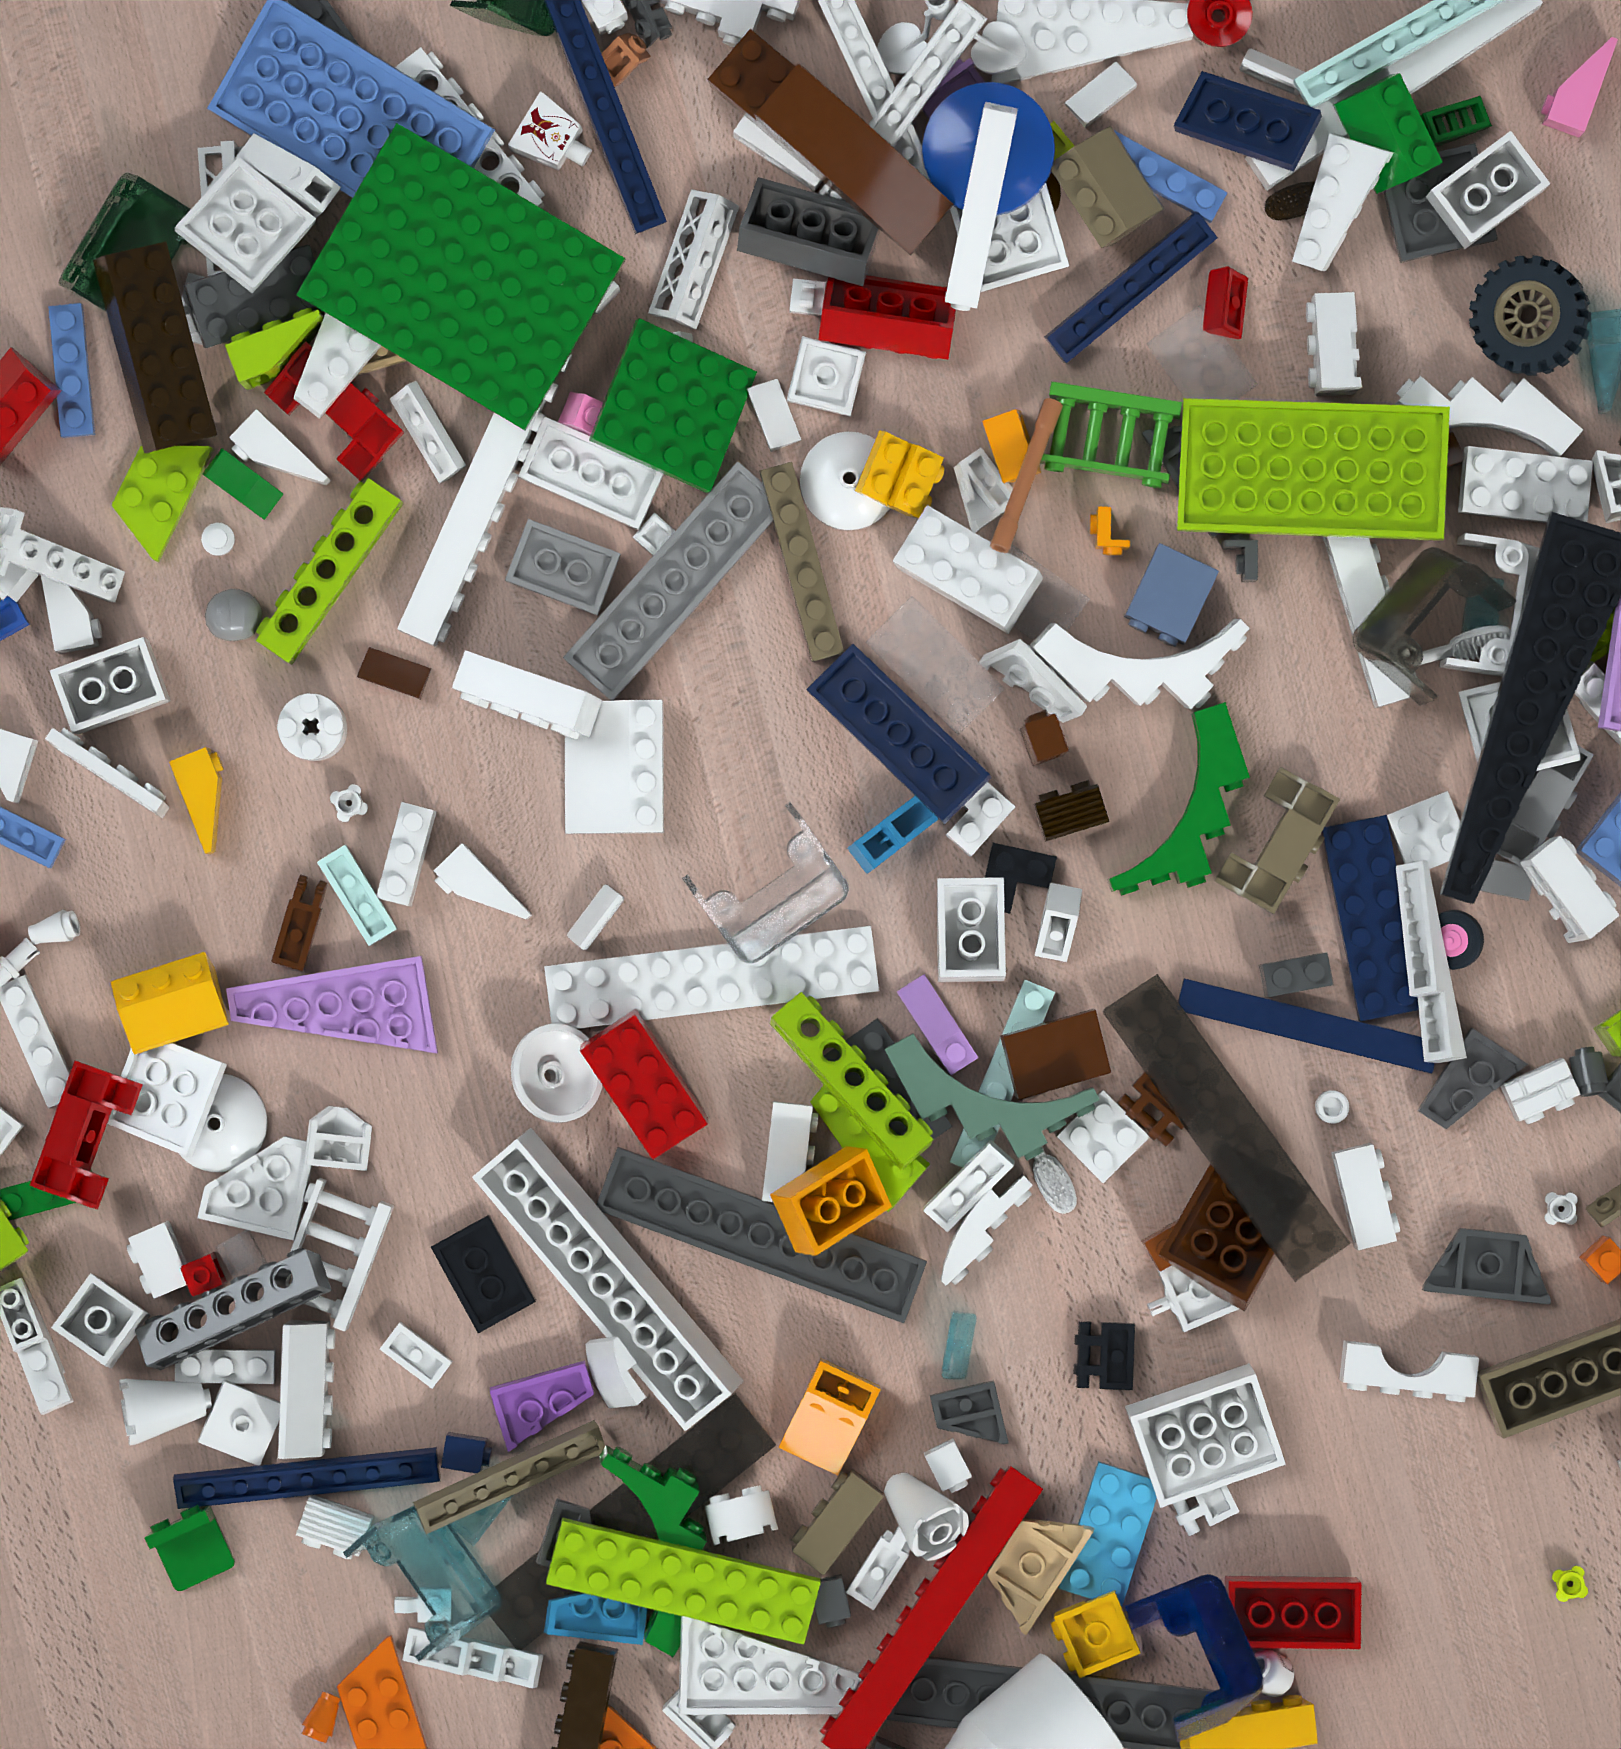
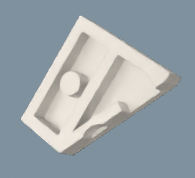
[954,447,1013,533]

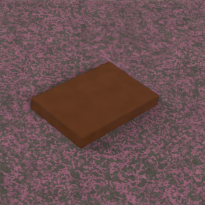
[1000,1009,1111,1100]

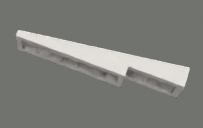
[1396,860,1467,1063]

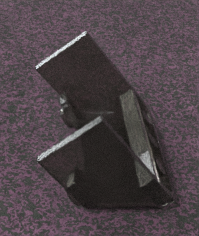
[1352,547,1517,706]

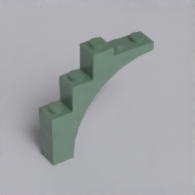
[884,1034,1100,1161]

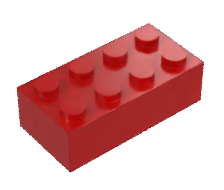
[580,1009,708,1160]
[1224,1576,1362,1649]

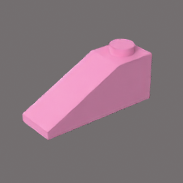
[1541,37,1618,138]

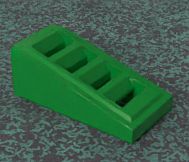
[1420,96,1492,147]

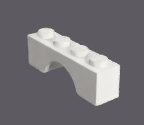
[1339,1340,1479,1402]

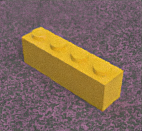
[1177,1695,1318,1749]

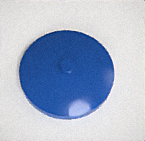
[922,82,1055,216]

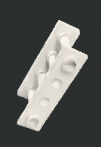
[286,1178,394,1331]

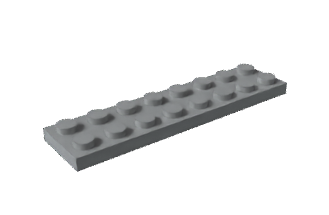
[563,461,773,701]

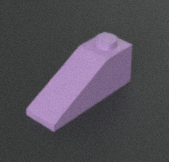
[897,974,978,1076]

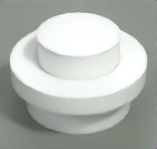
[201,523,235,556]

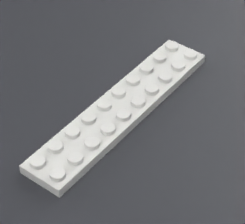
[544,926,879,1029]

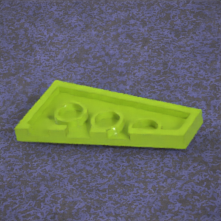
[810,1085,930,1212]

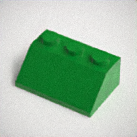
[1333,73,1443,194]

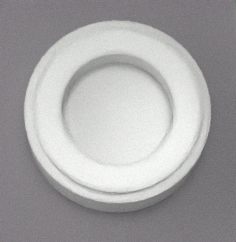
[1315,1090,1349,1124]

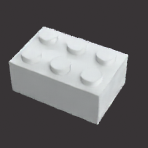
[1426,131,1550,249]
[49,637,171,735]

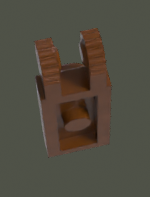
[271,875,328,972]

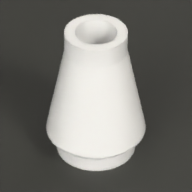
[28,910,80,945]

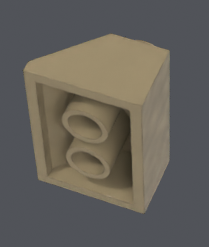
[1051,126,1165,248]

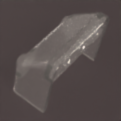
[682,802,849,963]

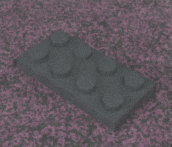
[183,245,322,348]
[823,1018,953,1140]

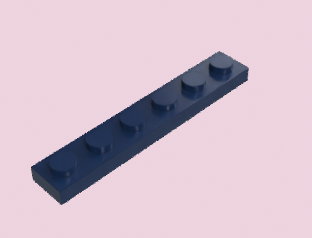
[1044,212,1218,363]

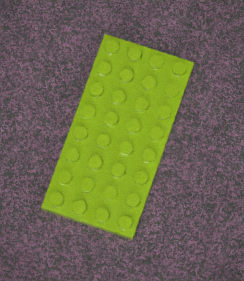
[1177,398,1450,540]

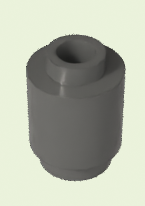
[1569,1047,1608,1097]

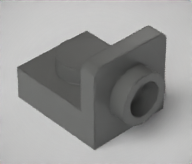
[1222,534,1258,582]

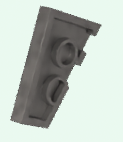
[1417,1028,1528,1129]

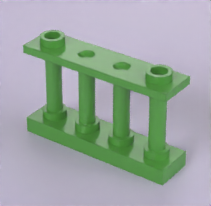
[1040,381,1182,488]

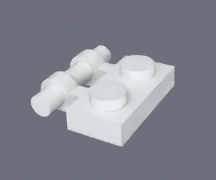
[1173,1485,1239,1536]

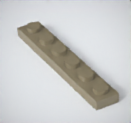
[759,462,844,661]
[413,1420,605,1534]

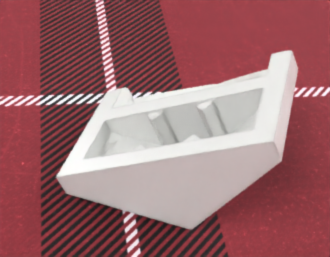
[304,1106,372,1171]

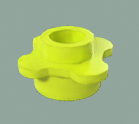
[1552,1566,1588,1602]

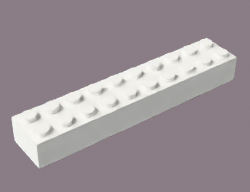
[472,1128,744,1431]

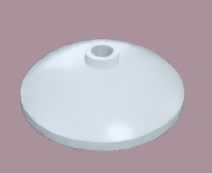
[800,432,890,530]
[511,1024,603,1123]
[180,1074,268,1172]

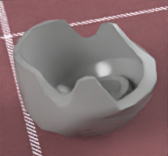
[205,589,262,641]

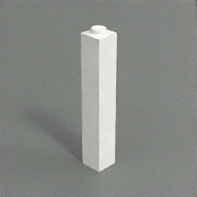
[945,102,1018,311]

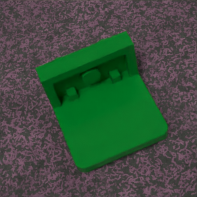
[144,1505,235,1591]

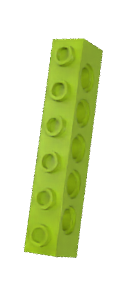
[256,478,404,665]
[770,992,933,1171]

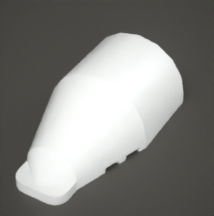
[945,1653,1124,1749]

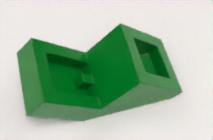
[203,448,283,520]

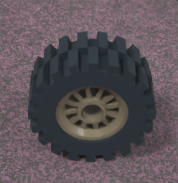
[1469,255,1592,376]

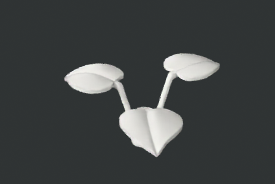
[877,0,1027,75]

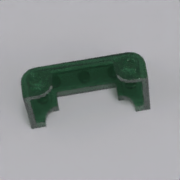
[59,173,191,314]

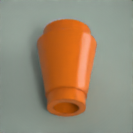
[302,1691,341,1743]

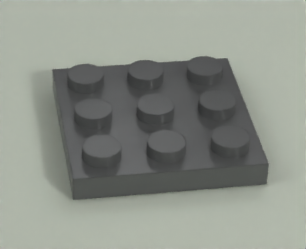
[1383,143,1498,263]

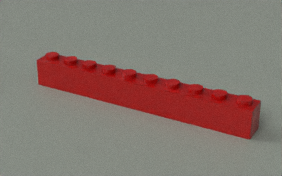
[819,1466,1043,1749]

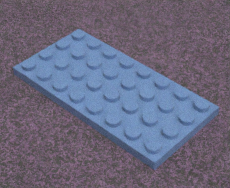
[207,0,495,198]

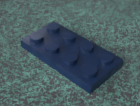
[1174,71,1322,172]

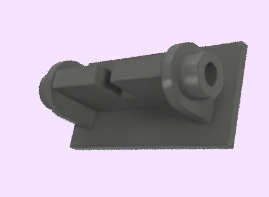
[622,0,672,48]

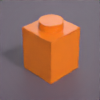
[1579,1235,1621,1284]

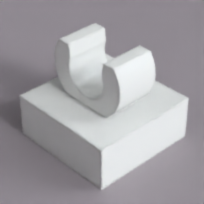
[789,278,826,316]

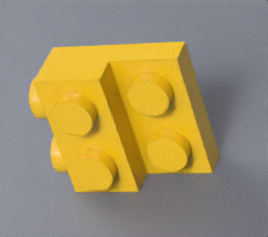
[855,430,944,518]
[1050,1590,1141,1678]

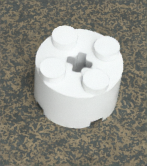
[277,693,347,761]
[704,1485,778,1545]

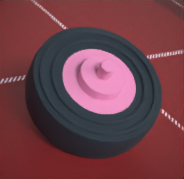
[1438,910,1484,970]

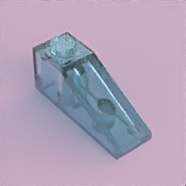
[1587,309,1621,415]

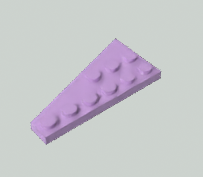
[226,956,438,1053]

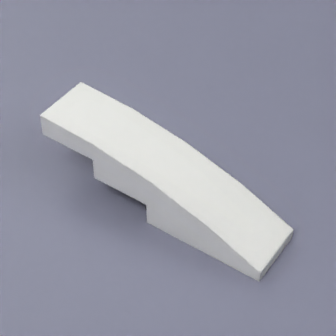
[402,1627,544,1688]

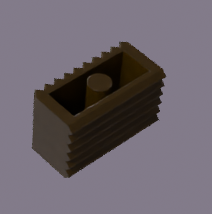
[1034,780,1110,842]

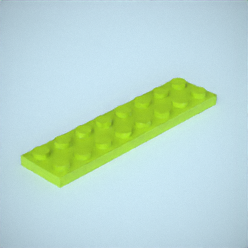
[546,1518,821,1645]

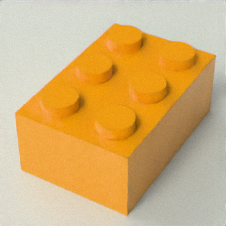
[770,1146,892,1256]

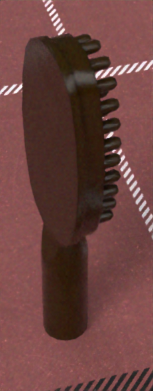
[1264,181,1315,221]

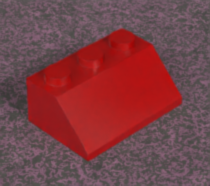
[0,347,62,465]

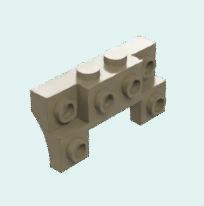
[1214,767,1340,914]

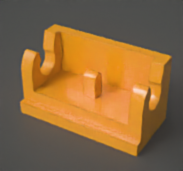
[982,409,1042,484]

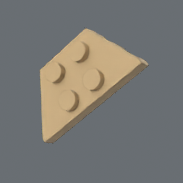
[987,1518,1094,1635]

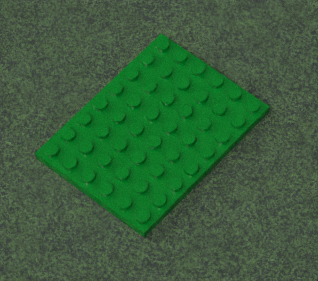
[296,123,626,431]

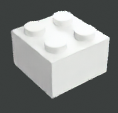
[51,1273,150,1369]

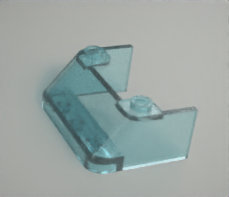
[343,1506,502,1662]

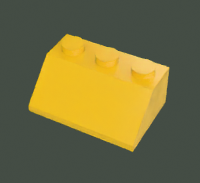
[110,951,229,1055]

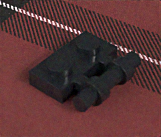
[1073,1321,1135,1390]

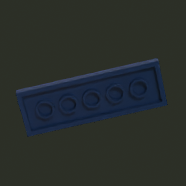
[806,644,992,824]
[1321,815,1419,1021]

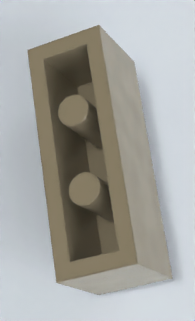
[791,1469,884,1576]

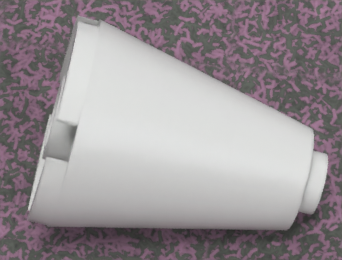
[119,1379,212,1446]
[884,1473,969,1561]

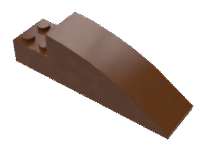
[707,29,953,256]

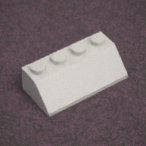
[278,1320,336,1459]

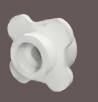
[330,784,368,822]
[1544,1192,1578,1225]

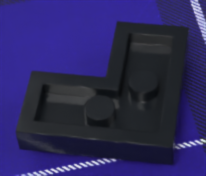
[984,842,1057,914]

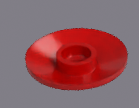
[1187,0,1253,47]

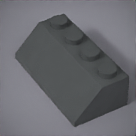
[737,177,880,286]

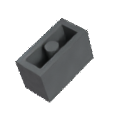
[1259,953,1334,997]

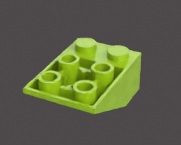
[225,308,324,390]

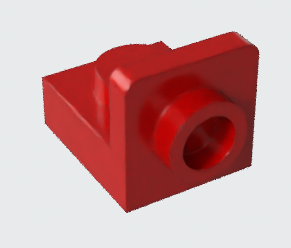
[180,1252,227,1296]

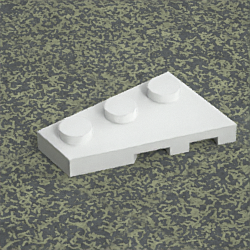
[978,639,1087,723]

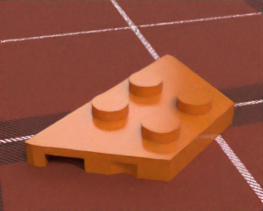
[337,1635,428,1749]

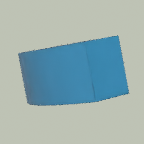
[847,796,938,874]

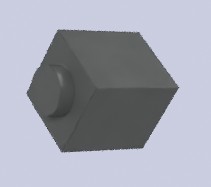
[815,1574,851,1628]

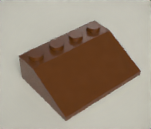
[1159,1142,1310,1312]

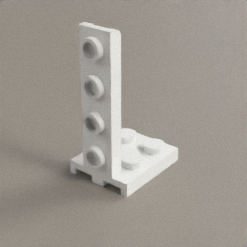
[0,507,125,603]

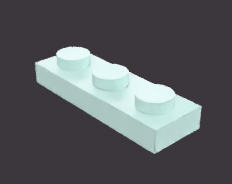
[317,845,398,946]

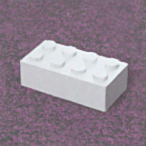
[893,505,1043,634]
[452,651,602,740]

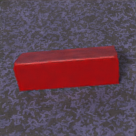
[1203,266,1248,340]

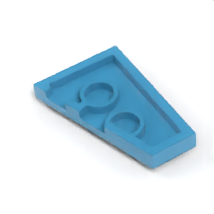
[544,1593,648,1645]

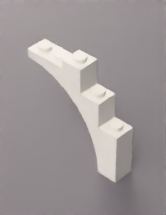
[661,0,800,47]
[1395,376,1583,457]
[1029,619,1250,709]

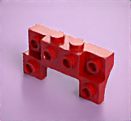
[264,342,405,482]
[29,1060,143,1210]

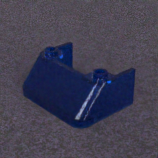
[1125,1574,1264,1742]

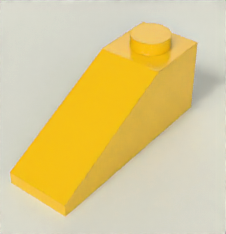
[169,747,224,854]

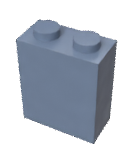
[1124,543,1219,647]

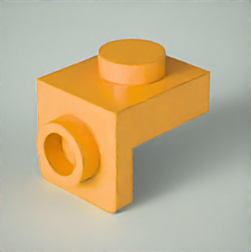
[1090,506,1130,555]

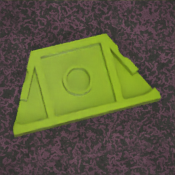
[111,446,214,562]

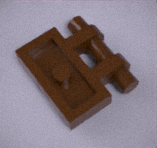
[1117,1061,1204,1147]

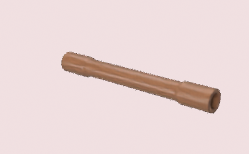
[990,398,1063,553]

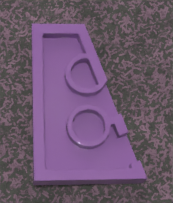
[489,1360,594,1452]

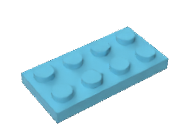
[1058,1461,1157,1606]

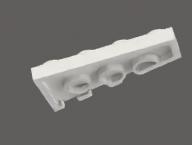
[1292,134,1394,271]

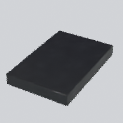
[431,1215,536,1333]

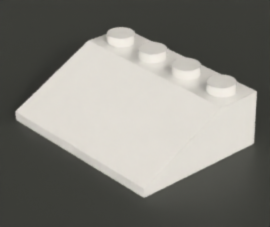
[565,700,664,834]
[1125,1363,1286,1508]

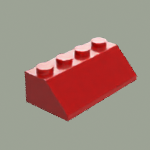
[818,275,956,360]

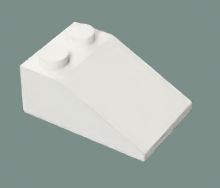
[937,878,1006,982]

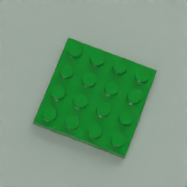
[589,318,757,493]

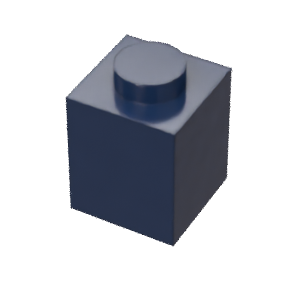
[441,1432,492,1473]

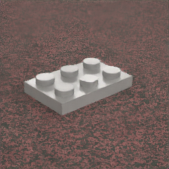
[505,519,621,616]

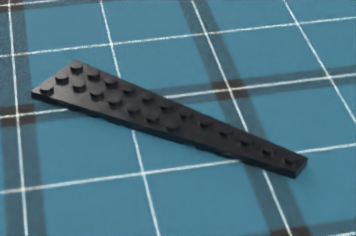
[1440,512,1621,904]

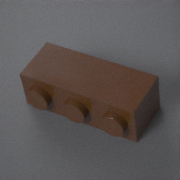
[1020,710,1069,766]

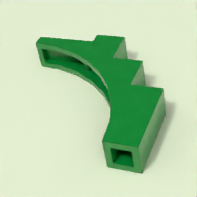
[1107,702,1250,896]
[599,1445,707,1657]

